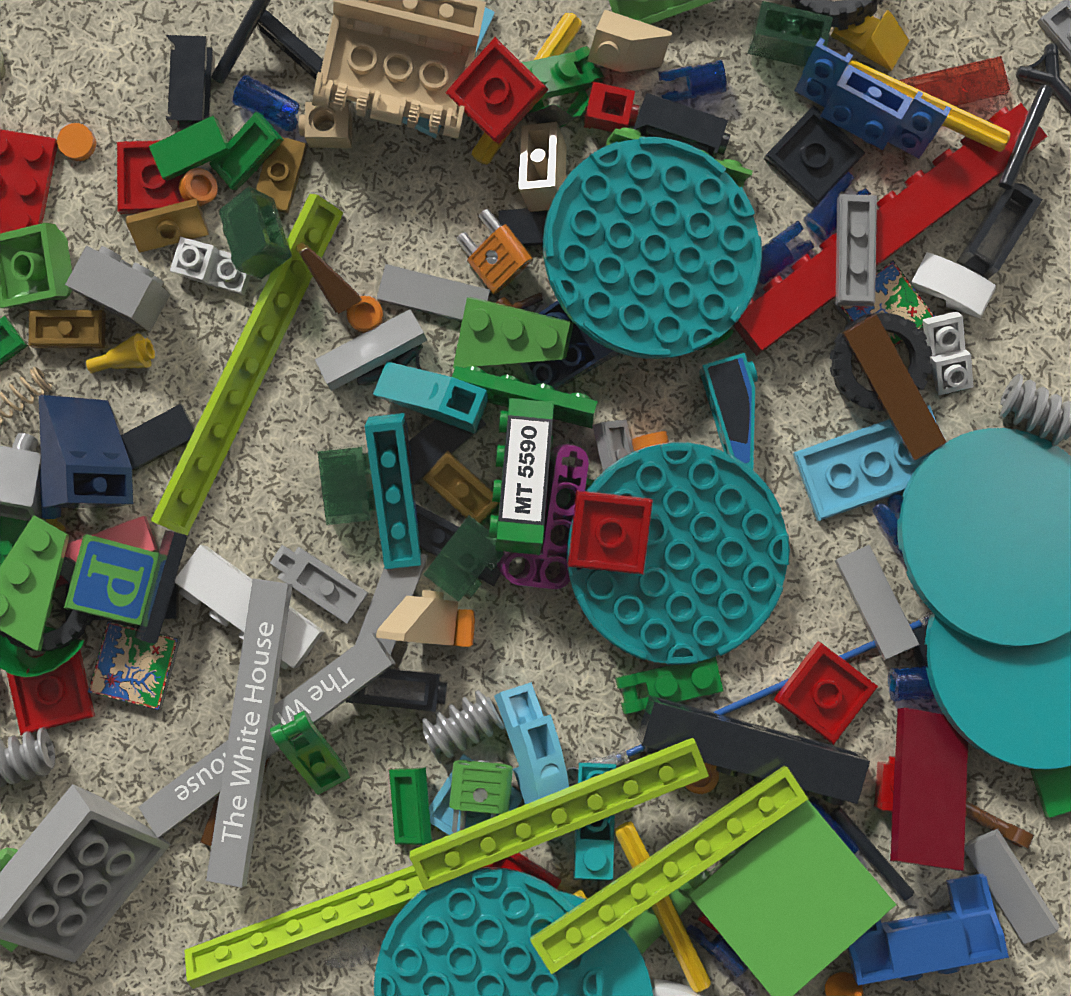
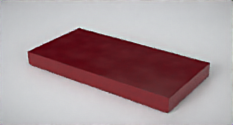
[890,707,968,871]

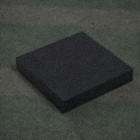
[764,105,865,206]

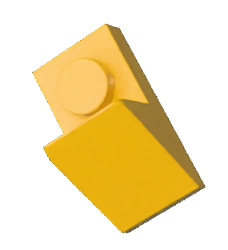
[831,10,910,71]

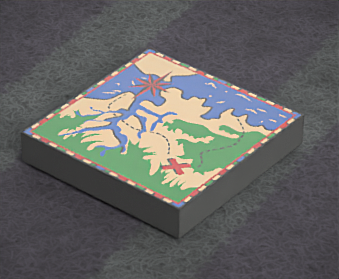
[833,260,935,347]
[88,621,181,710]

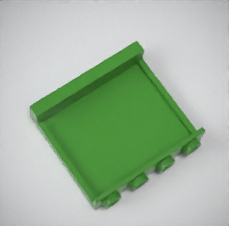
[686,800,897,996]

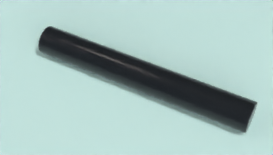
[211,0,271,84]
[998,85,1054,190]
[829,806,914,901]

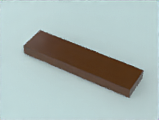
[842,314,947,461]

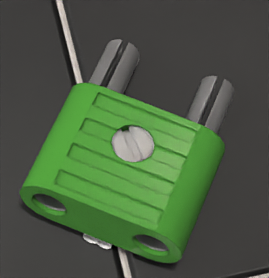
[449,760,513,833]

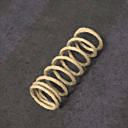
[0,367,52,426]

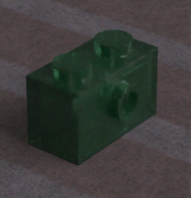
[747,1,833,67]
[218,186,292,280]
[317,444,376,525]
[423,515,505,602]

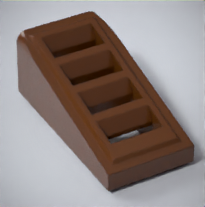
[296,242,362,314]

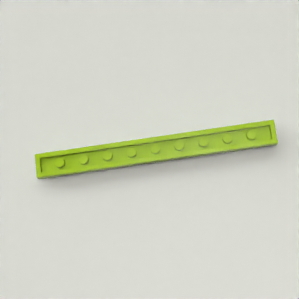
[151,194,344,535]

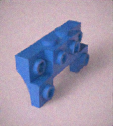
[794,38,951,159]
[848,873,1009,985]

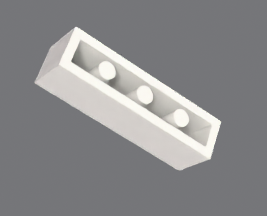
[175,545,325,669]

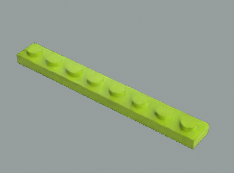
[409,738,709,890]
[530,766,808,974]
[184,865,423,989]

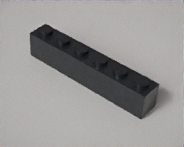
[637,695,870,806]

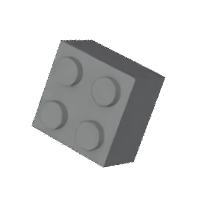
[65,245,170,332]

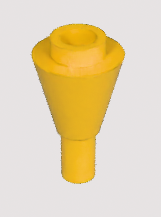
[86,333,155,373]

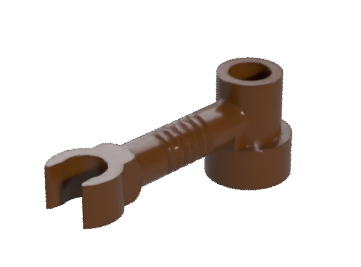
[966,791,1034,849]

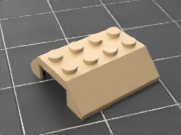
[312,0,486,139]

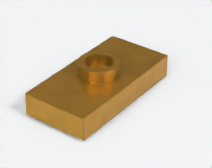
[252,137,308,214]
[126,198,209,253]
[28,310,106,348]
[423,451,499,527]

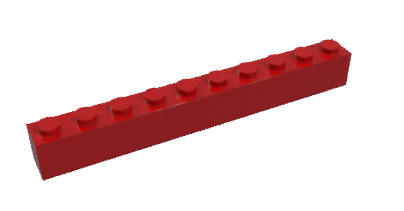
[733,103,1048,356]

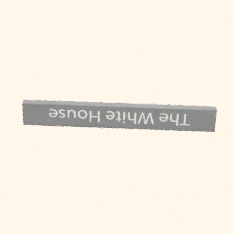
[206,579,293,888]
[139,633,396,838]

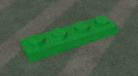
[452,366,598,429]

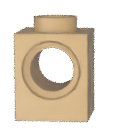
[299,102,353,148]

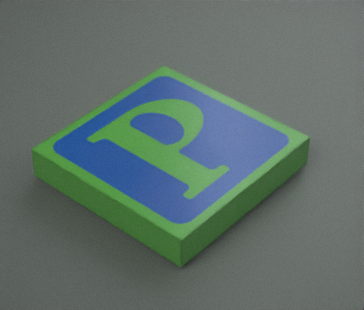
[64,534,159,626]

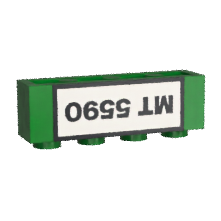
[489,398,554,555]

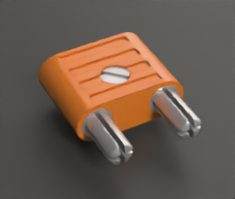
[456,209,533,295]

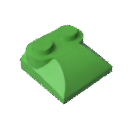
[0,223,72,309]

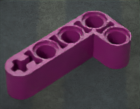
[497,444,589,589]

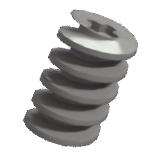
[1000,373,1071,446]
[422,690,506,764]
[0,727,55,788]

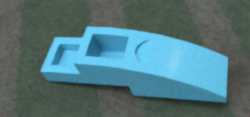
[494,682,569,805]

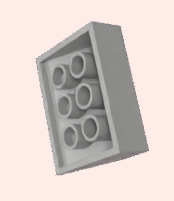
[0,784,171,963]

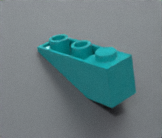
[373,361,488,434]
[573,763,616,882]

